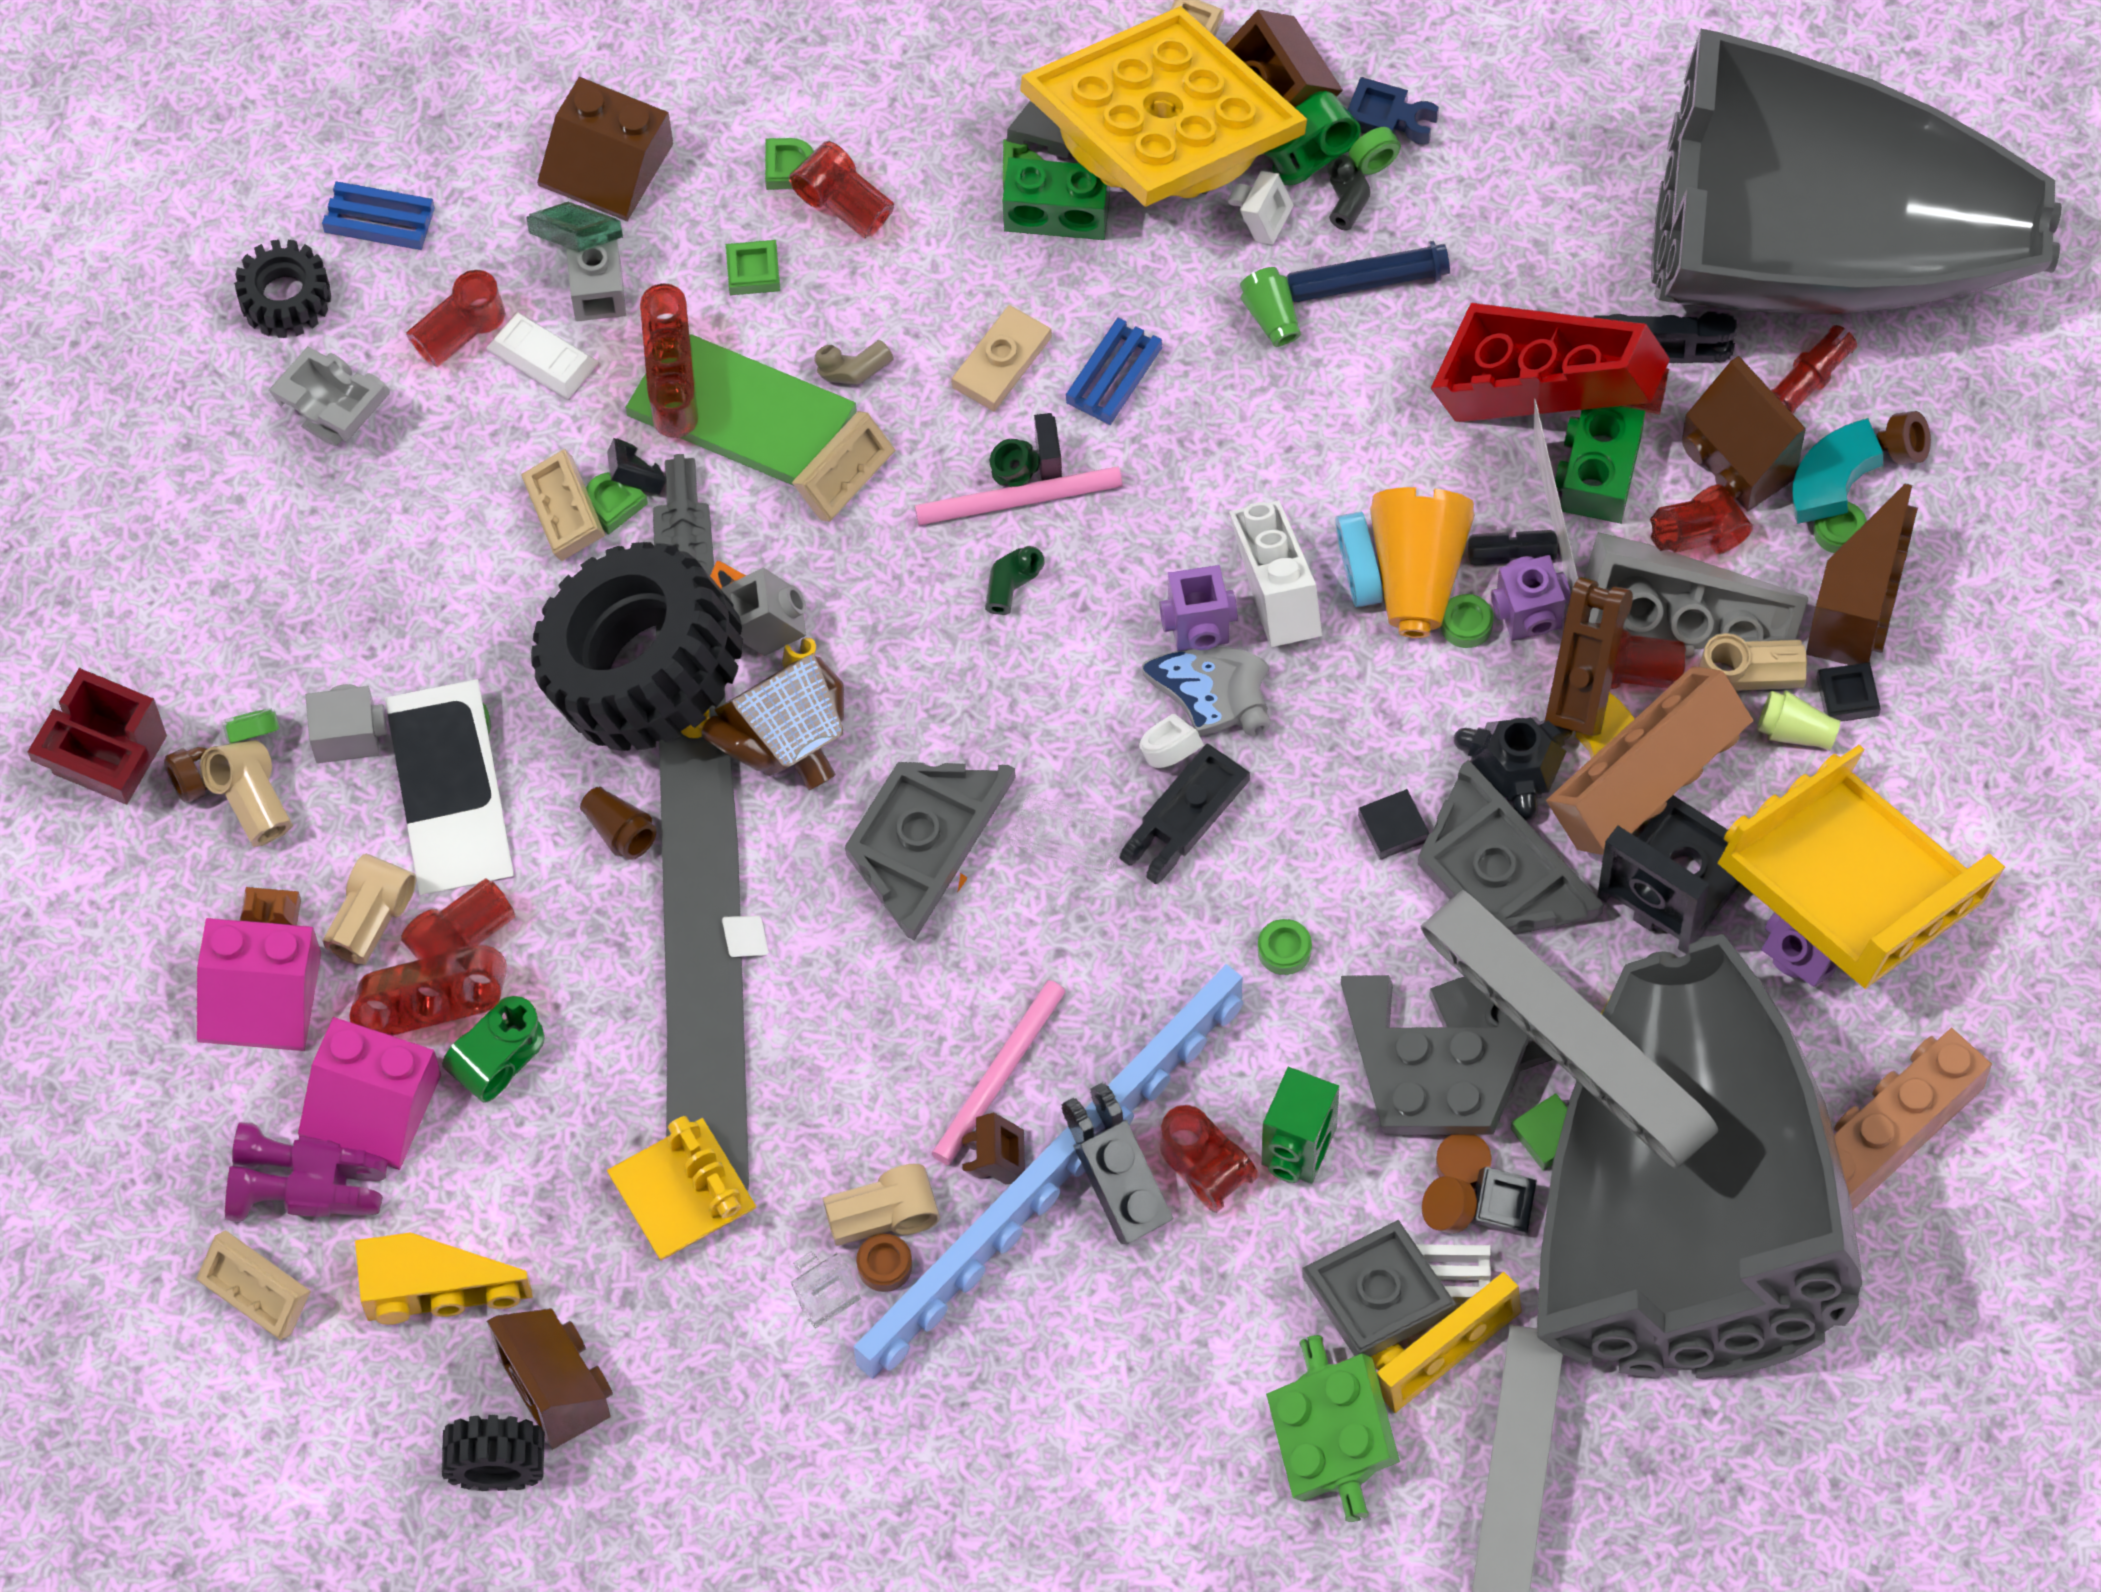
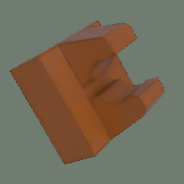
[240,887,301,925]

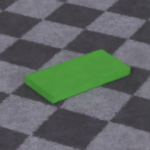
[625,327,857,486]

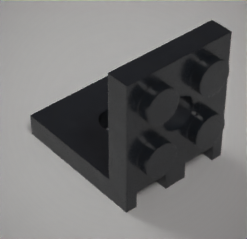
[1597,795,1741,954]

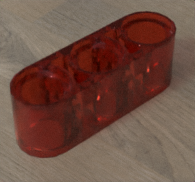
[640,283,698,438]
[349,945,507,1036]

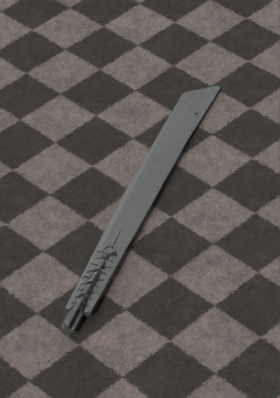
[653,454,749,1190]

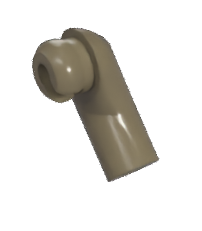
[814,340,894,385]

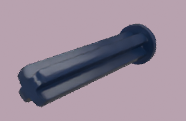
[1287,240,1450,302]

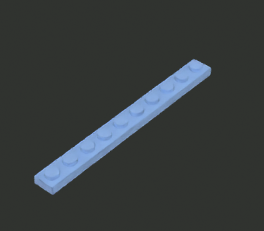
[853,964,1243,1379]

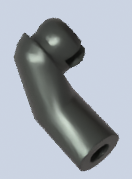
[1327,155,1371,230]

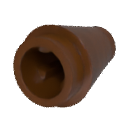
[580,786,657,860]

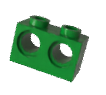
[1002,157,1110,240]
[1555,406,1646,524]
[1261,1066,1340,1184]

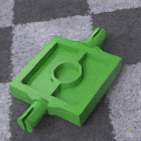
[1266,1335,1400,1522]

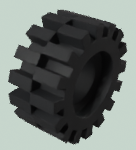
[234,239,331,338]
[442,1415,545,1491]

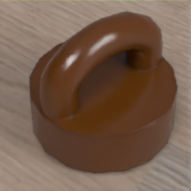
[164,747,208,803]

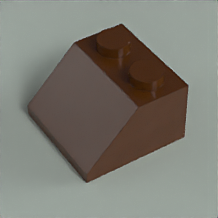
[1225,9,1343,108]
[537,76,673,222]
[1682,356,1806,512]
[487,1308,613,1450]

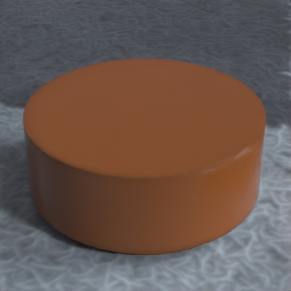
[1436,1135,1492,1189]
[1422,1176,1477,1234]
[856,1234,912,1292]

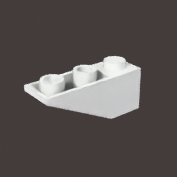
[1229,500,1322,647]

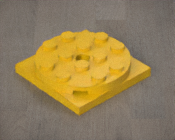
[1020,6,1307,207]

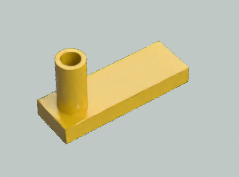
[1371,1272,1522,1413]

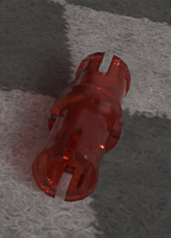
[1771,325,1857,414]

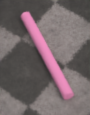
[915,466,1122,525]
[932,980,1065,1165]

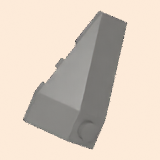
[1584,532,1808,661]

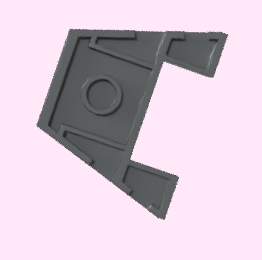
[1340,975,1533,1135]

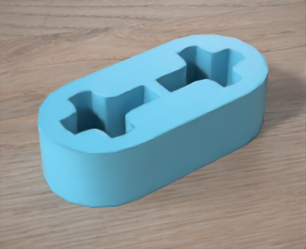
[1335,511,1383,607]

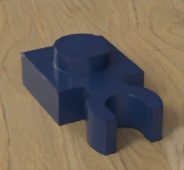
[1348,77,1439,144]

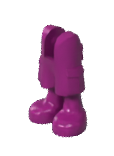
[225,1122,387,1222]

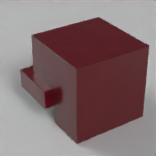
[27,668,167,805]

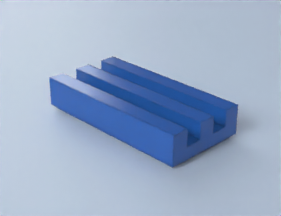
[322,181,435,250]
[1066,317,1162,425]

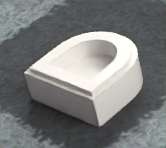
[1139,714,1204,768]

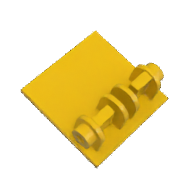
[607,1116,757,1261]

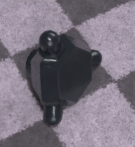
[1454,717,1573,821]

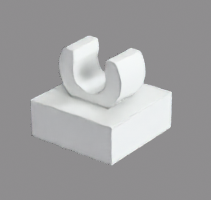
[1227,171,1294,245]

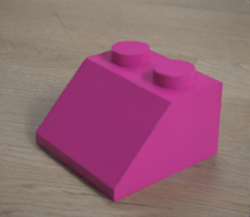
[197,918,321,1051]
[298,1017,441,1170]

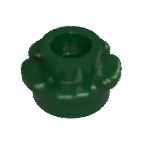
[989,438,1040,487]

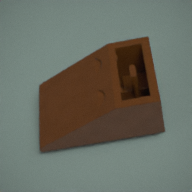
[1806,483,1918,665]

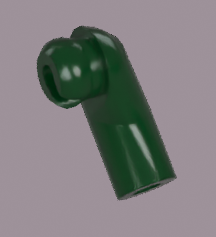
[985,546,1045,615]

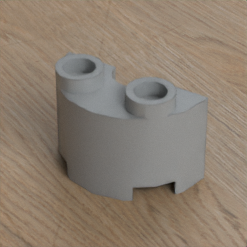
[269,346,390,446]

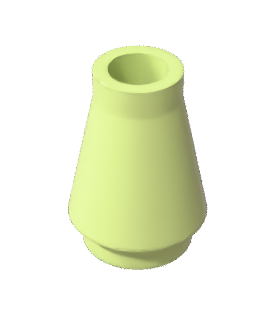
[1757,690,1841,751]

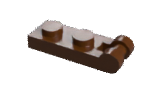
[1544,577,1633,736]

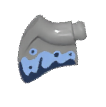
[1142,647,1271,736]

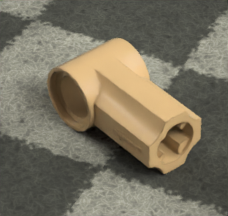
[1698,633,1807,693]
[200,740,293,847]
[322,853,416,965]
[822,1164,940,1246]

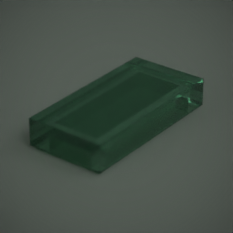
[526,201,623,252]

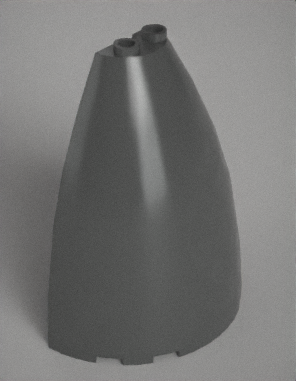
[1651,28,2062,315]
[1537,934,1862,1378]

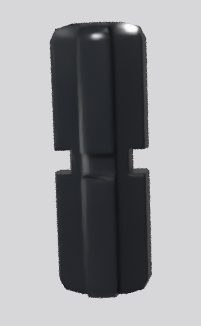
[1467,530,1558,565]

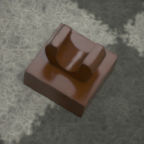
[962,1112,1025,1185]

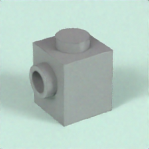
[566,238,626,322]
[721,567,806,656]
[305,684,387,764]

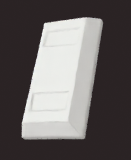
[486,312,599,400]

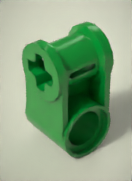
[1263,91,1361,186]
[442,996,545,1103]

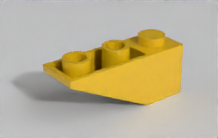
[355,1232,533,1325]

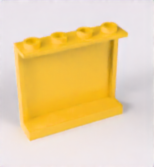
[1717,745,2005,989]

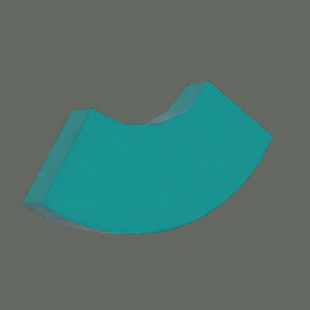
[1793,418,1884,524]

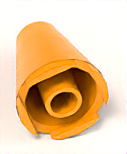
[1370,487,1475,638]

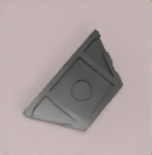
[1418,760,1604,935]
[845,762,1016,941]

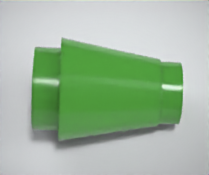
[1240,267,1301,347]

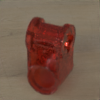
[1159,1105,1259,1213]

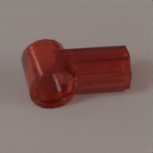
[789,141,894,239]
[406,269,506,367]
[1650,484,1753,554]
[1595,623,1686,689]
[401,878,515,981]

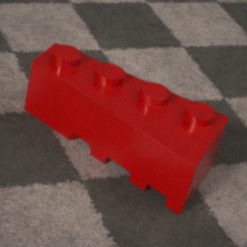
[1431,303,1670,422]

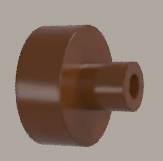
[1876,411,1931,465]

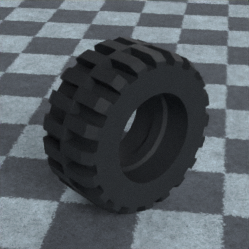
[531,542,743,751]

